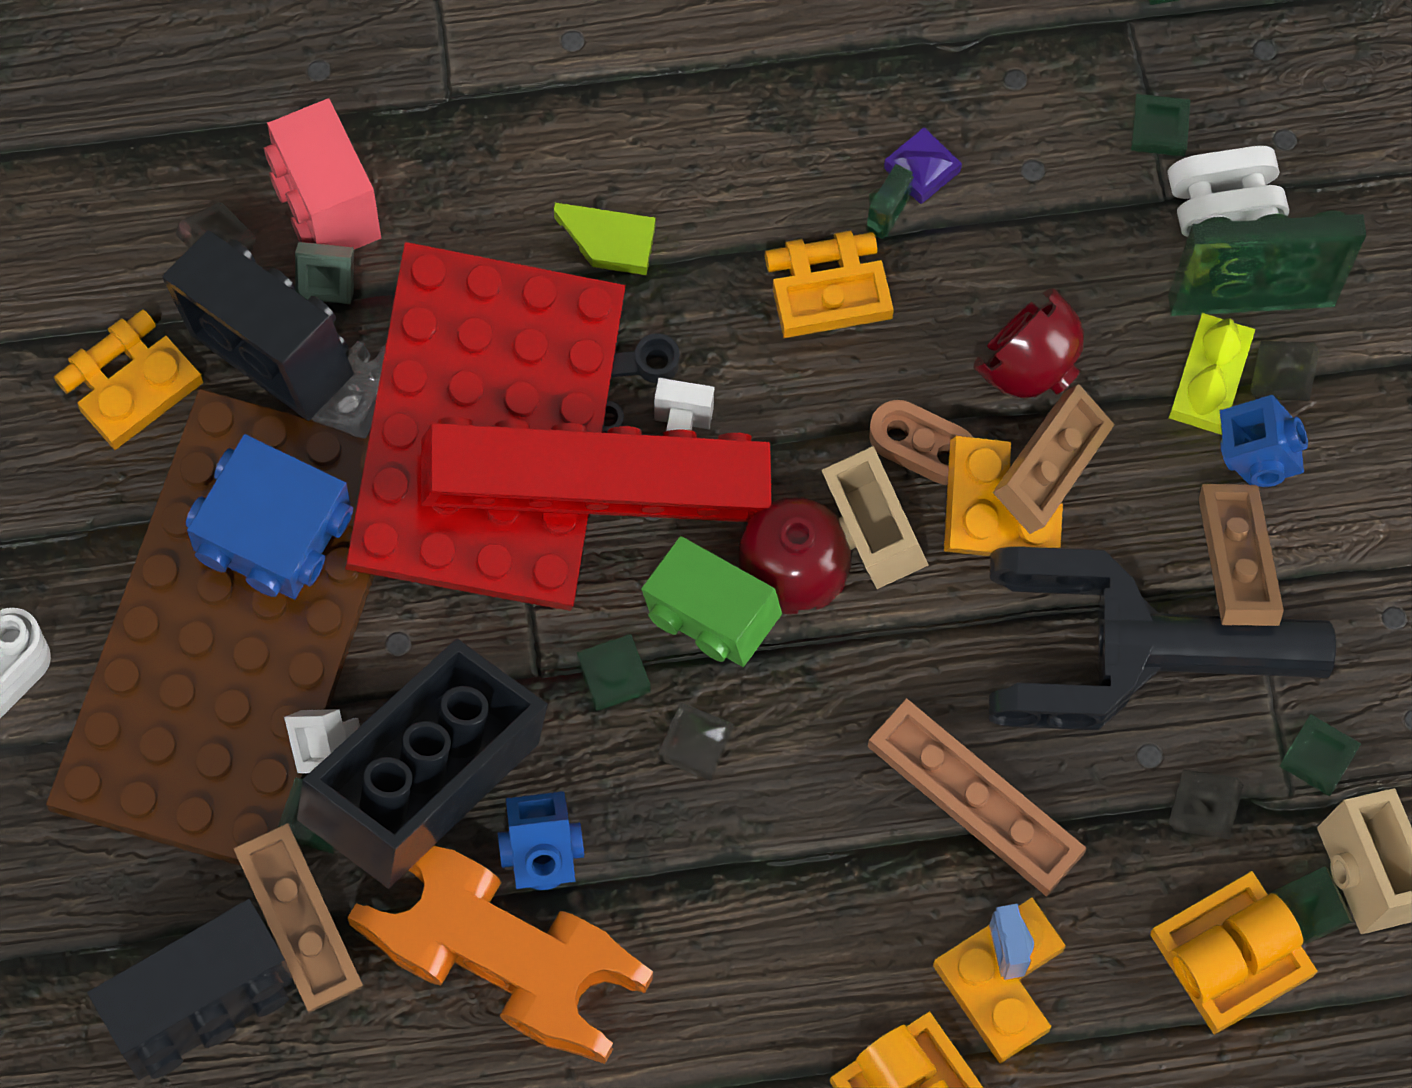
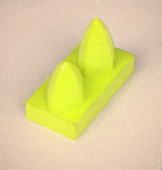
[1169,313,1256,435]

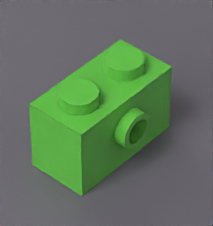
[641,536,782,667]

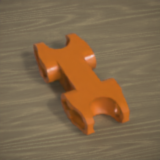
[348,846,653,1064]

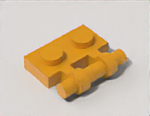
[765,230,894,338]
[53,309,203,450]

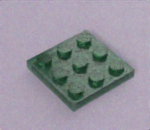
[1168,211,1366,316]

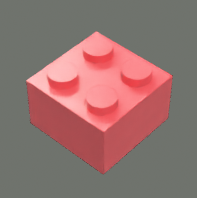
[264,98,382,250]

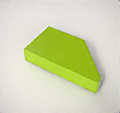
[554,203,656,275]

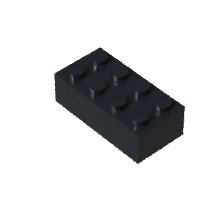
[297,638,548,889]

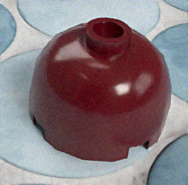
[973,288,1084,398]
[739,497,852,614]

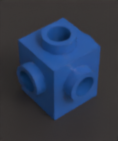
[1220,395,1308,487]
[498,791,584,890]

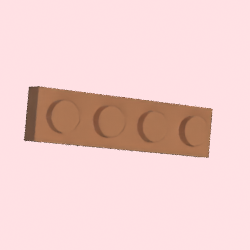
[868,698,1086,897]

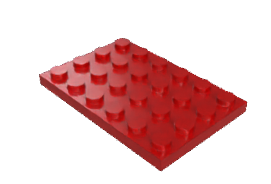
[345,242,626,611]

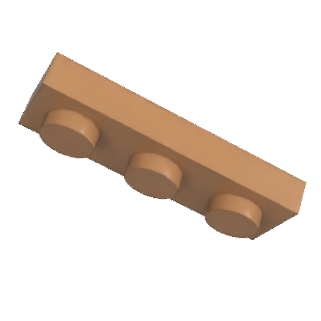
[993,384,1115,534]
[1199,484,1284,626]
[233,823,363,1013]

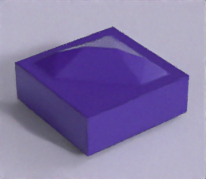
[884,127,962,204]

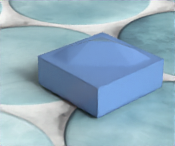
[989,904,1034,980]

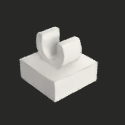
[654,378,714,431]
[284,709,360,773]

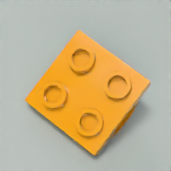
[1150,871,1318,1035]
[830,1011,983,1088]

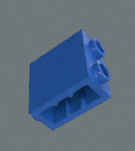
[186,434,353,600]

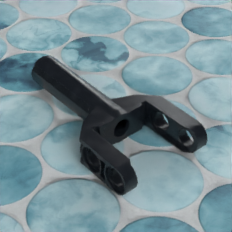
[989,547,1336,730]

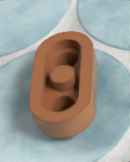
[869,400,974,485]

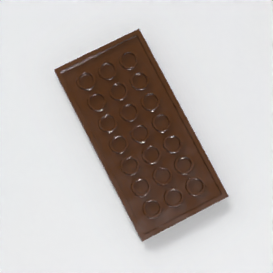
[46,389,375,866]

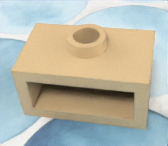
[822,446,929,589]
[1317,788,1412,934]

